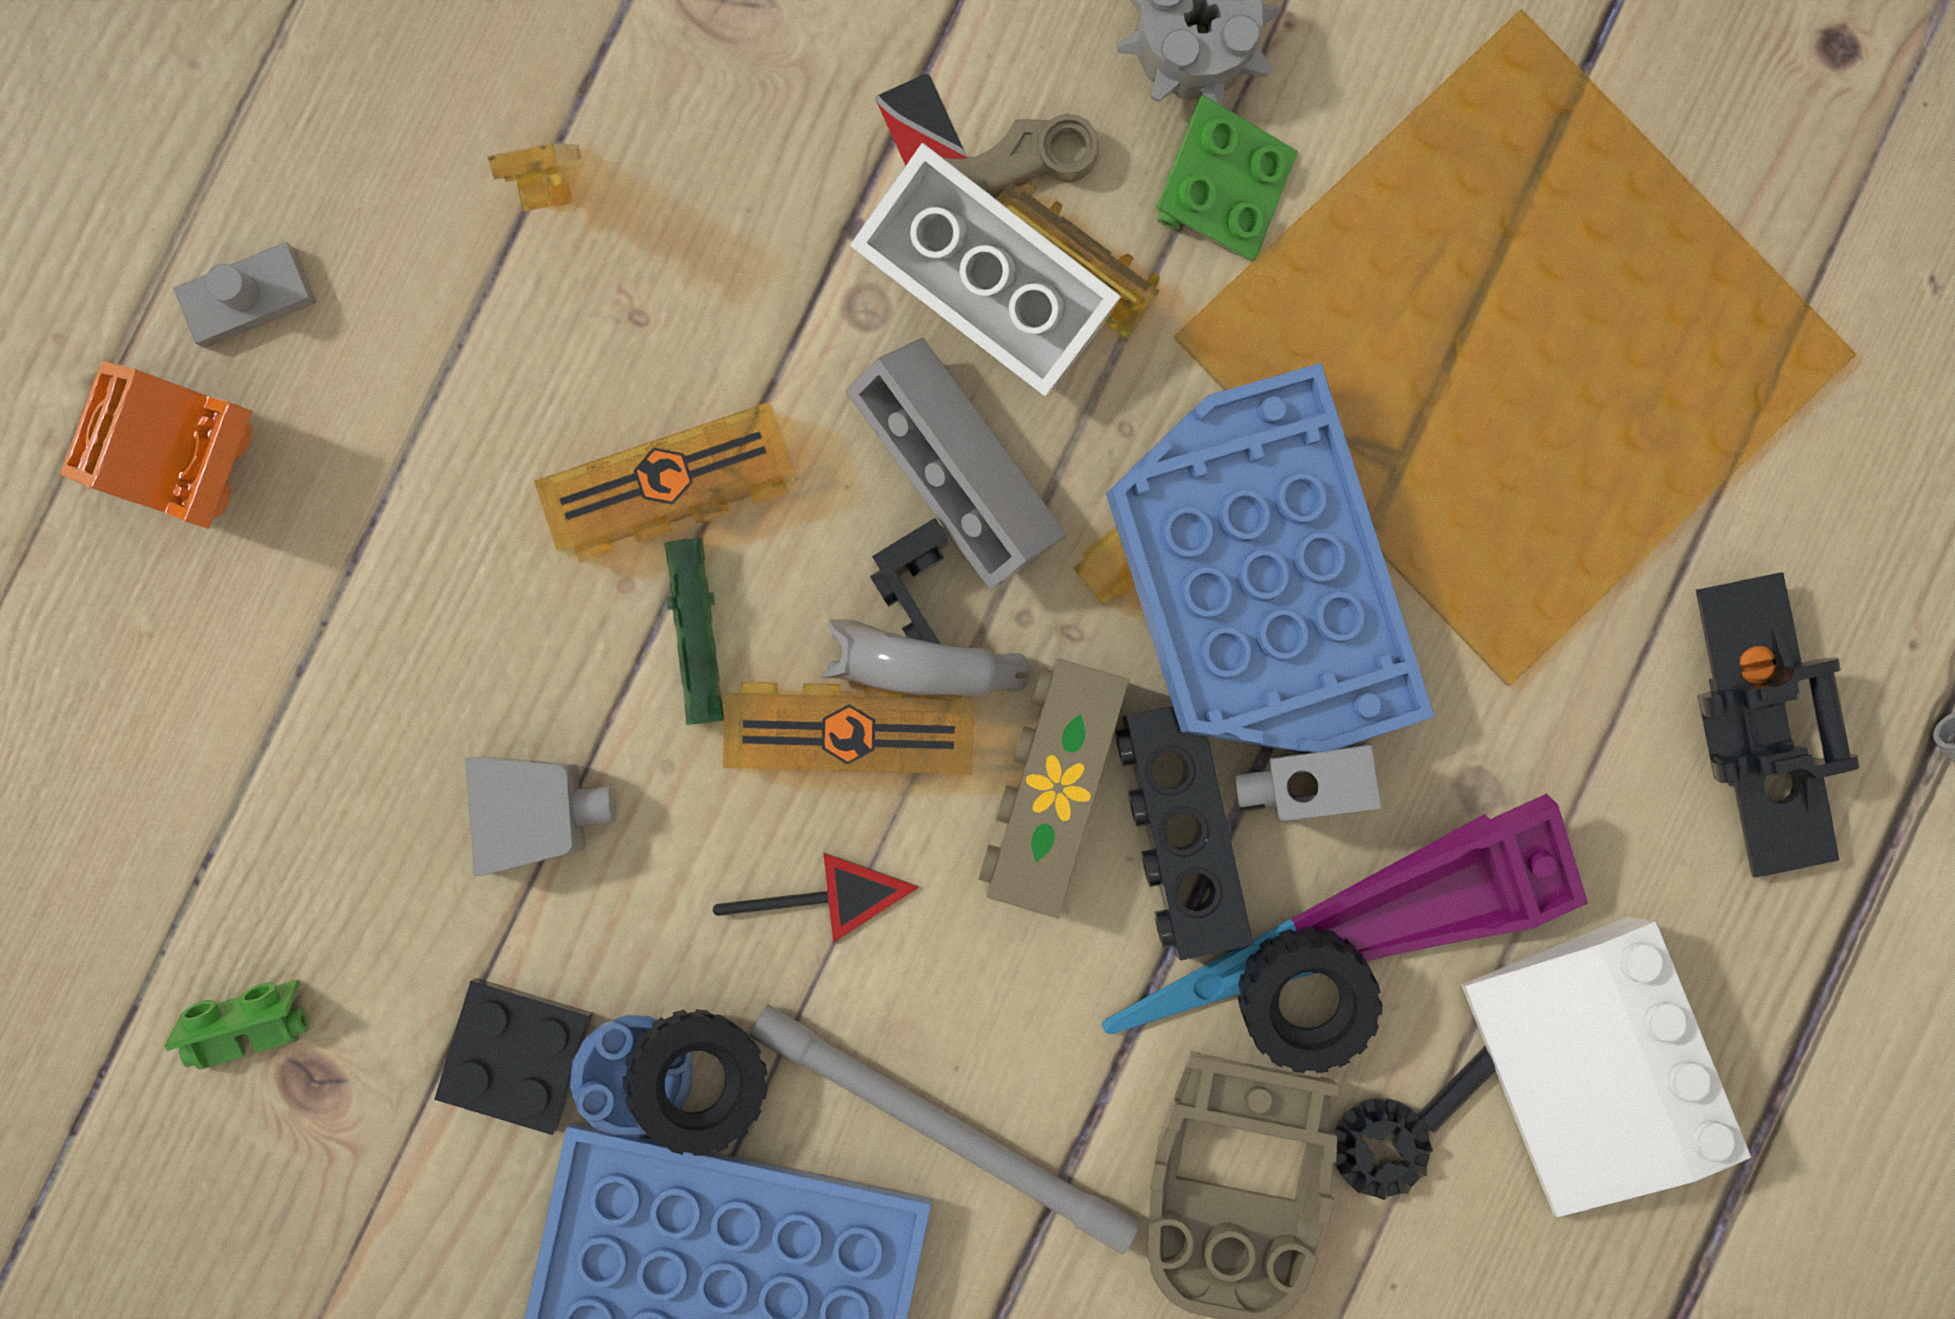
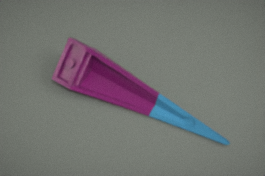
[1102,793,1588,1034]

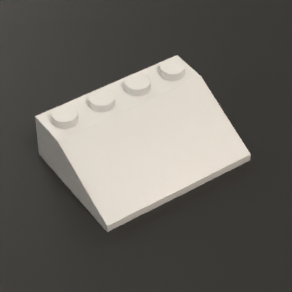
[1461,916,1751,1217]

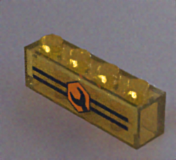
[534,402,798,562]
[723,682,974,775]

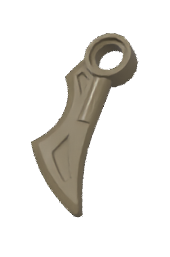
[942,114,1098,198]

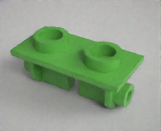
[164,979,309,1070]

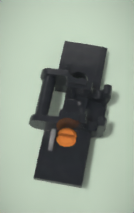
[1695,572,1860,878]

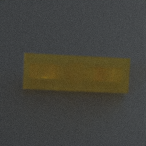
[488,143,584,212]
[998,182,1160,339]

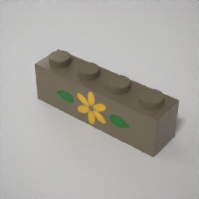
[978,658,1130,919]

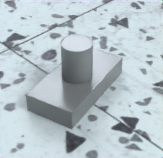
[173,242,316,348]

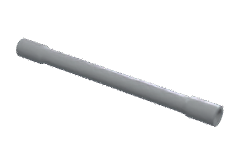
[749,1004,1140,1255]

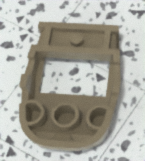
[1148,1051,1339,1319]

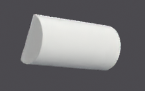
[850,143,1122,396]

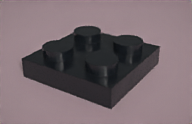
[434,978,593,1135]

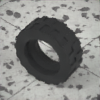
[1237,927,1383,1074]
[623,1009,768,1156]

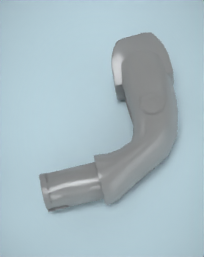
[822,619,1029,697]

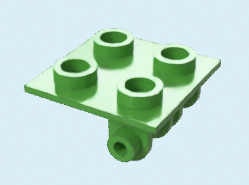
[1156,95,1298,262]

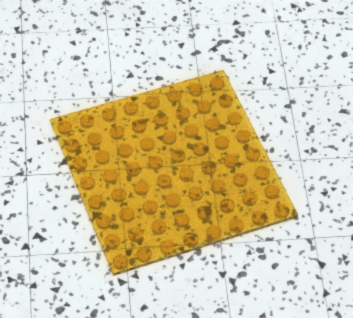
[1174,9,1857,686]

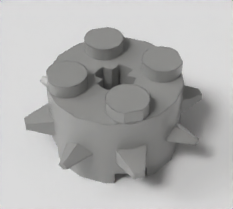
[1116,0,1280,106]

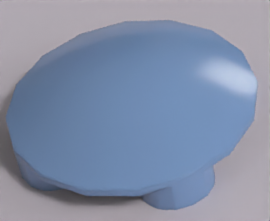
[570,1015,693,1138]

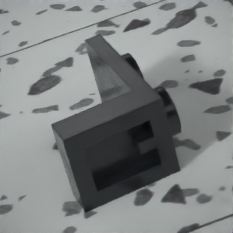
[870,518,949,644]

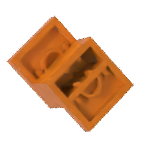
[60,361,253,529]

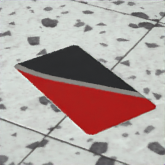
[875,74,967,166]

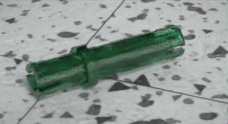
[664,538,725,725]

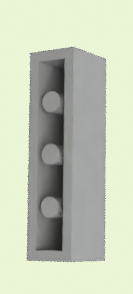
[845,337,1067,590]

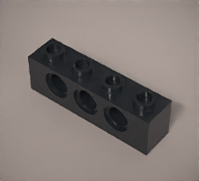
[1115,706,1254,961]

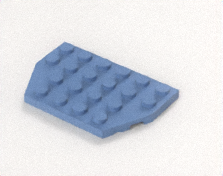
[1106,363,1435,753]

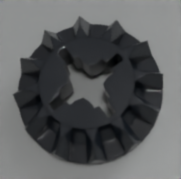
[1334,1098,1433,1200]

